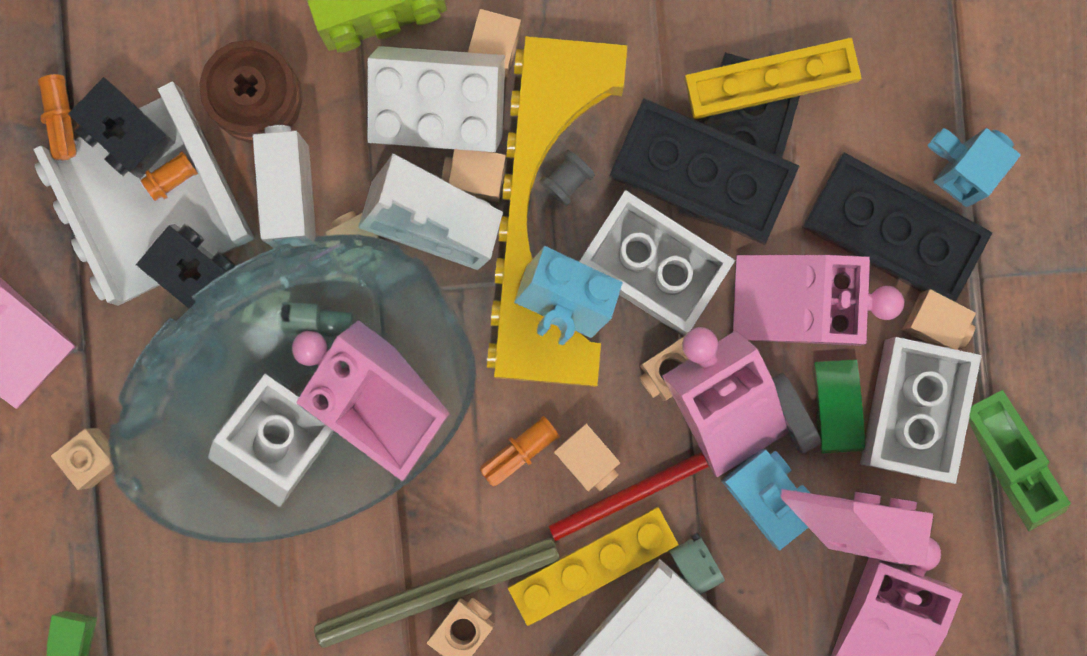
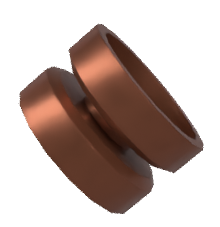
[199,40,303,144]

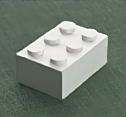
[368,46,505,152]
[579,190,735,336]
[860,337,981,484]

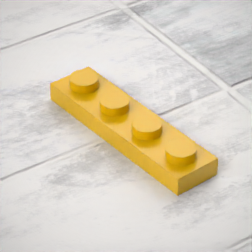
[684,38,862,119]
[508,506,679,626]

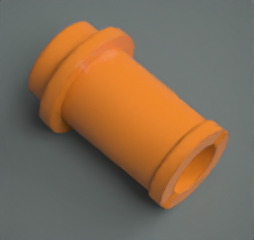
[140,151,198,201]

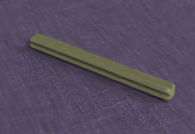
[314,538,559,648]

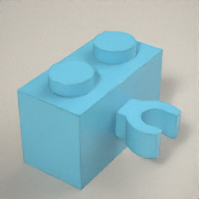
[927,128,1021,208]
[514,246,623,346]
[721,449,810,550]

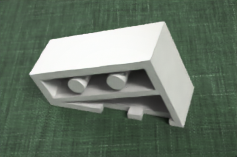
[358,154,503,270]

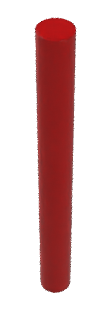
[548,452,709,542]

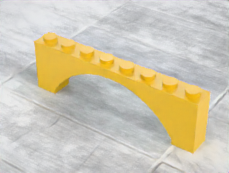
[487,36,628,387]

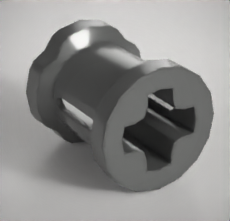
[539,150,595,207]

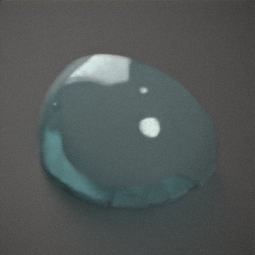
[109,234,476,543]

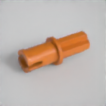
[38,74,77,161]
[480,416,560,487]

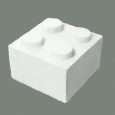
[208,374,334,507]

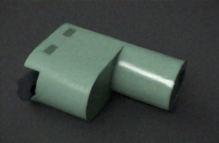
[280,302,353,337]
[669,532,725,595]

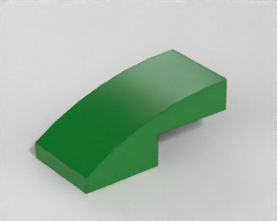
[813,359,865,454]

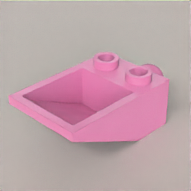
[733,255,904,346]
[0,277,76,409]
[292,320,450,482]
[662,327,789,477]
[781,489,933,566]
[831,538,962,656]

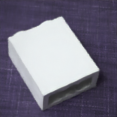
[253,125,317,249]

